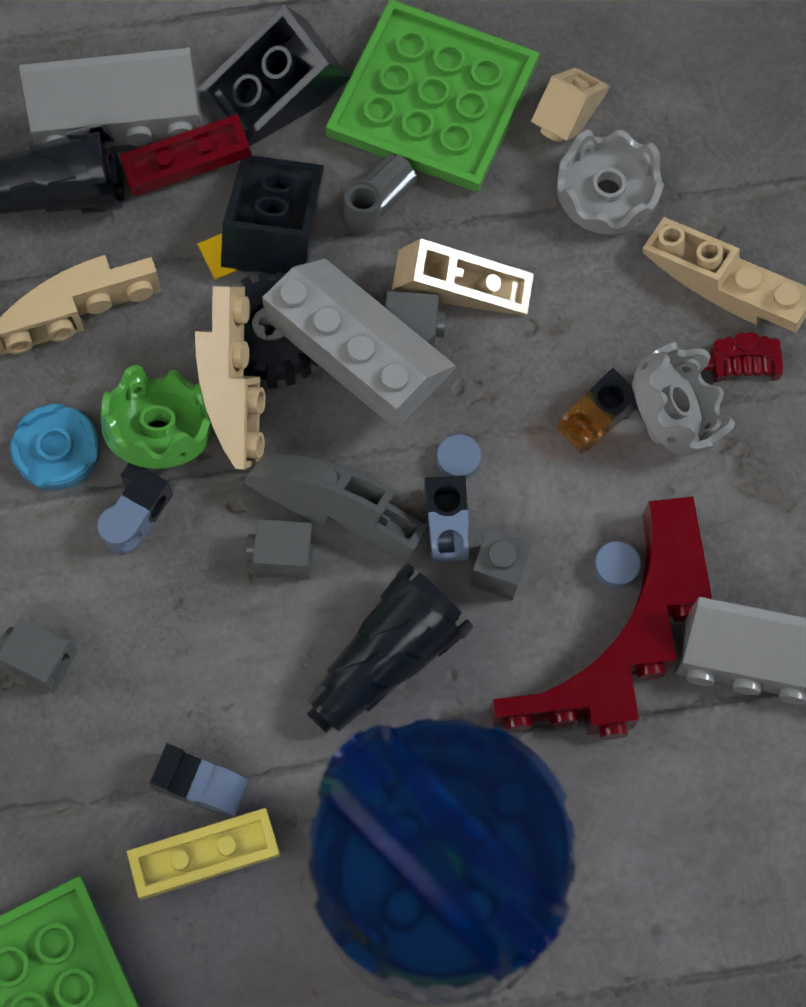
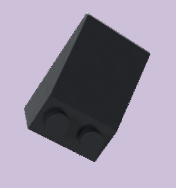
[198,4,350,147]
[221,155,324,274]

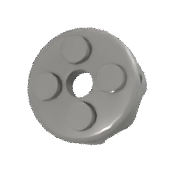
[556,129,664,235]
[632,342,735,456]

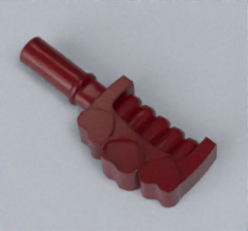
[701,332,783,382]

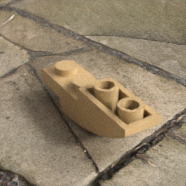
[643,217,806,333]
[0,255,162,355]
[195,286,265,469]

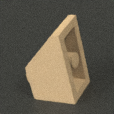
[531,68,610,142]

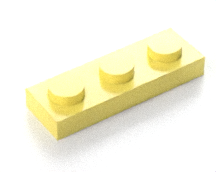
[127,808,280,900]

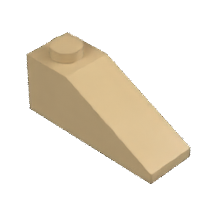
[392,239,534,316]

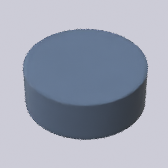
[437,434,481,480]
[594,541,641,589]

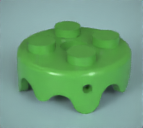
[101,365,213,469]

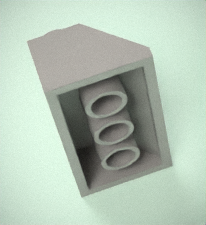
[19,48,202,149]
[262,258,456,430]
[675,597,806,705]

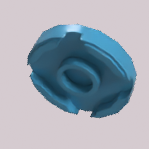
[9,403,101,491]

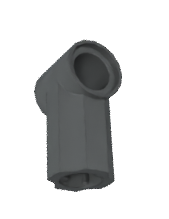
[343,154,417,235]

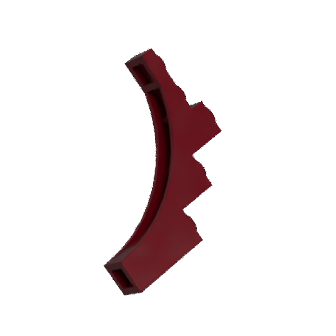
[490,496,712,740]

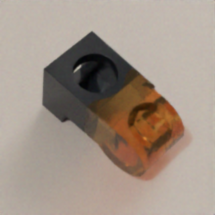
[556,368,638,454]

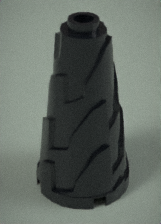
[0,124,125,214]
[306,563,474,733]

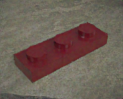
[119,114,252,197]

